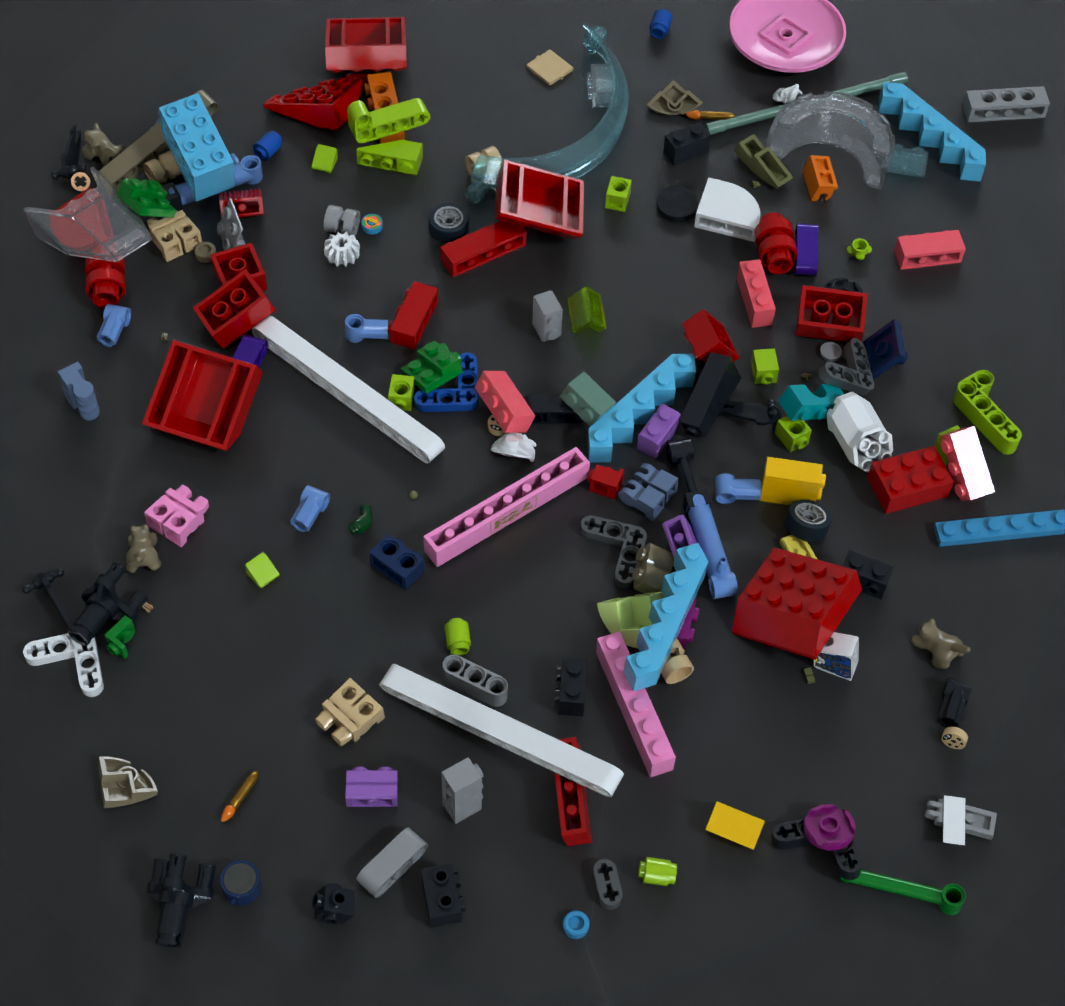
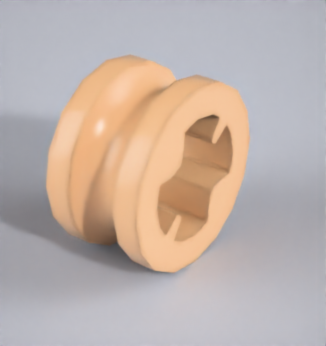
[71,172,90,191]

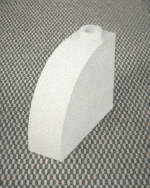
[694,177,760,242]

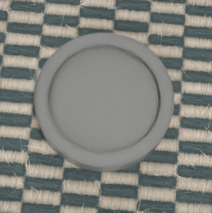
[820,342,842,362]

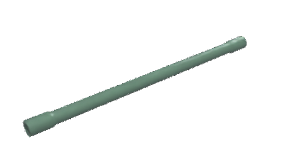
[704,72,908,135]

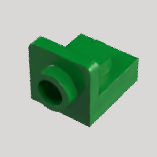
[104,615,135,659]

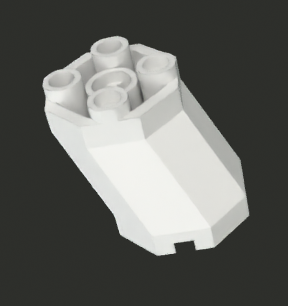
[827,392,893,473]

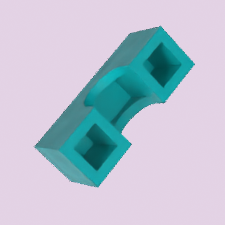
[778,384,844,421]

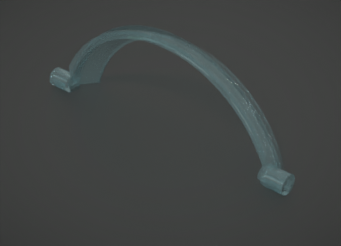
[464,22,629,204]

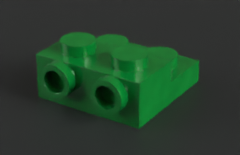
[117,178,177,218]
[401,340,463,394]

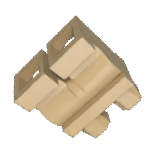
[147,210,202,262]
[316,678,385,746]

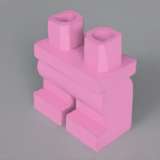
[144,484,209,548]

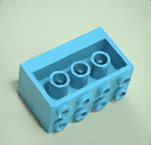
[159,93,235,202]

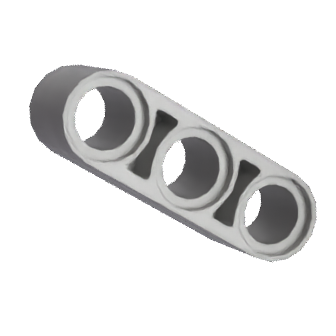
[443,655,508,707]
[356,827,428,898]

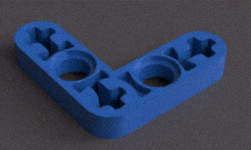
[414,352,479,412]

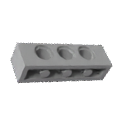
[962,86,1050,122]

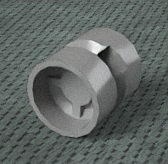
[323,204,360,236]

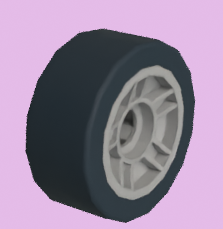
[429,203,469,243]
[785,500,832,542]

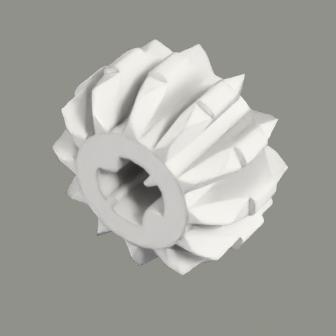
[324,231,360,267]

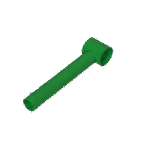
[840,865,966,915]

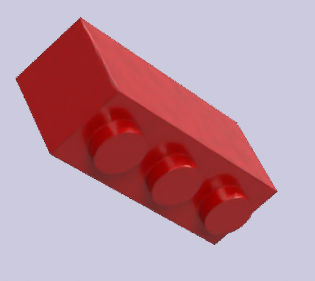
[388,281,439,350]

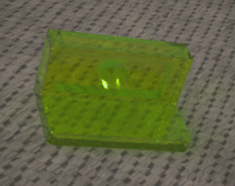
[568,286,607,334]

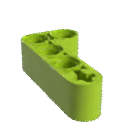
[347,98,431,143]
[953,370,1022,455]

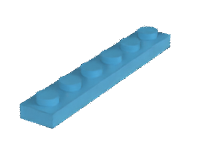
[933,509,1065,547]

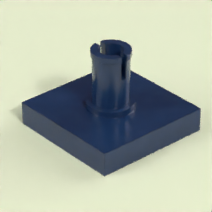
[863,319,908,379]

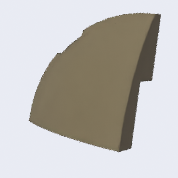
[646,80,703,116]
[98,756,158,808]

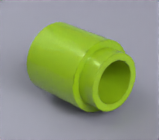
[444,618,471,656]
[638,857,677,886]

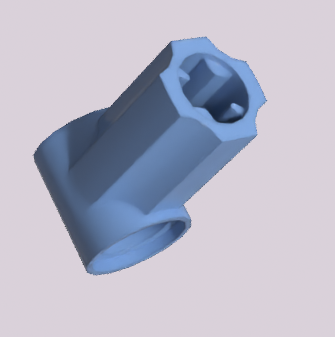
[97,304,131,347]
[345,314,388,343]
[715,474,761,504]
[290,485,330,532]

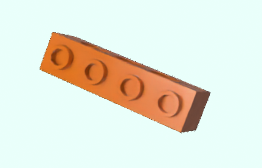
[364,72,405,144]

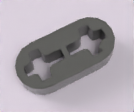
[593,859,623,910]

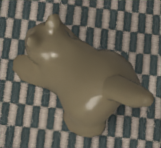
[82,123,125,166]
[126,524,161,573]
[911,619,971,669]

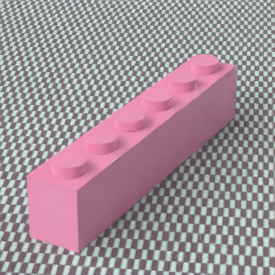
[596,631,676,778]

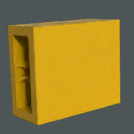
[759,457,826,505]

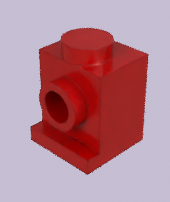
[587,465,624,500]

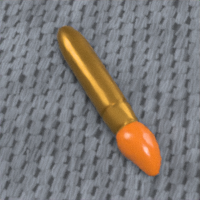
[686,110,735,120]
[221,771,259,822]

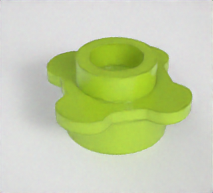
[847,238,872,260]

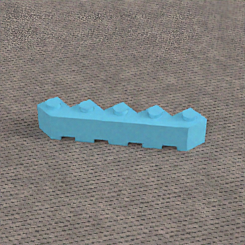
[879,82,986,182]
[587,354,696,463]
[624,543,708,692]

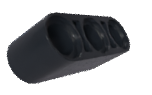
[524,393,585,424]

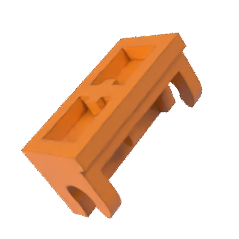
[802,155,838,201]

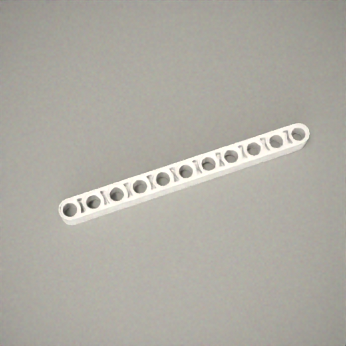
[252,315,445,464]
[379,664,624,797]

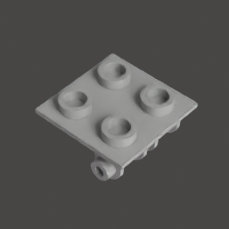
[217,198,245,250]

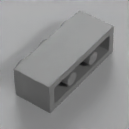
[441,757,484,824]

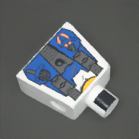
[814,632,859,681]

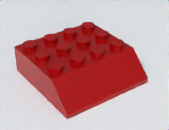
[325,17,407,72]
[494,159,584,239]
[142,340,263,451]
[732,547,862,660]

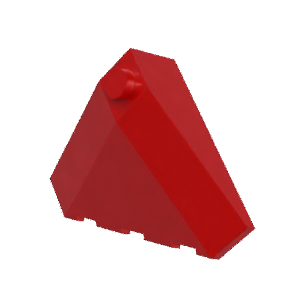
[263,73,370,130]

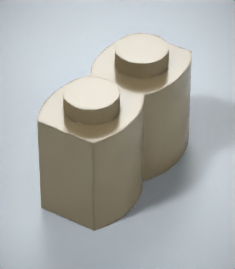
[632,543,674,593]

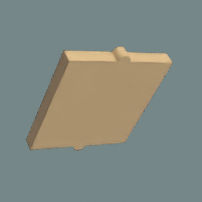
[526,49,573,86]

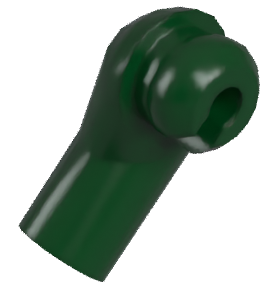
[349,504,372,535]

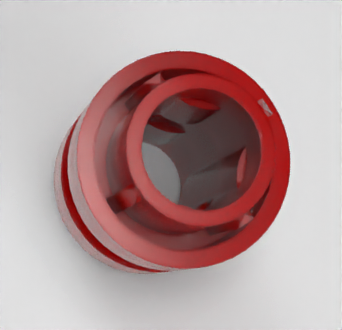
[754,212,798,274]
[85,245,126,308]

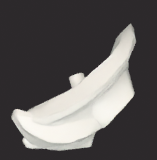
[772,84,803,104]
[491,433,536,462]

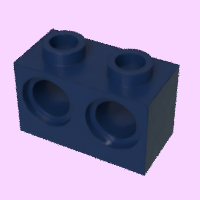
[369,534,425,590]

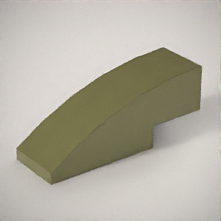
[734,134,793,189]

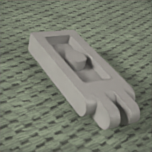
[925,799,997,840]

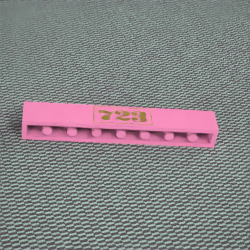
[423,447,590,567]

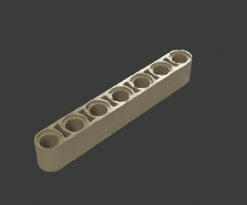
[95,90,218,195]

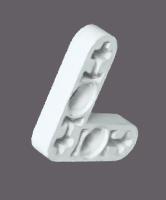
[23,633,104,697]

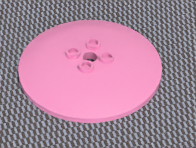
[729,0,846,73]

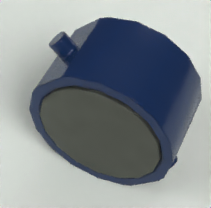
[220,860,262,906]

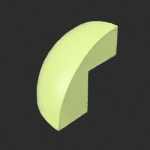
[597,591,664,648]

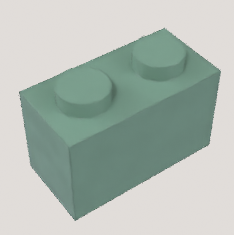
[560,372,616,427]

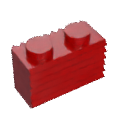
[219,188,264,218]

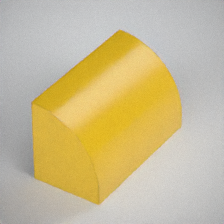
[705,801,765,850]

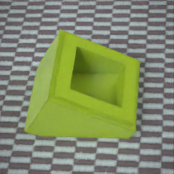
[311,144,338,173]
[245,552,280,589]

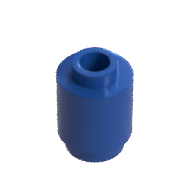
[649,9,673,39]
[253,131,283,161]

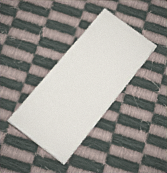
[943,795,966,845]

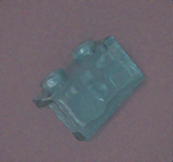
[883,144,929,177]

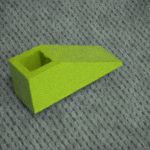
[356,140,423,175]

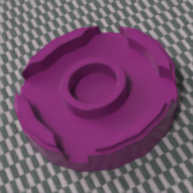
[803,804,856,851]

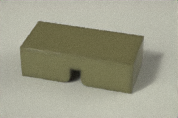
[803,667,815,684]

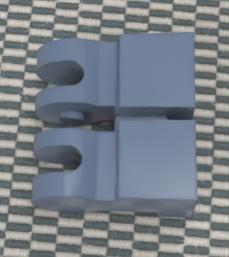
[58,361,100,421]
[618,463,678,521]

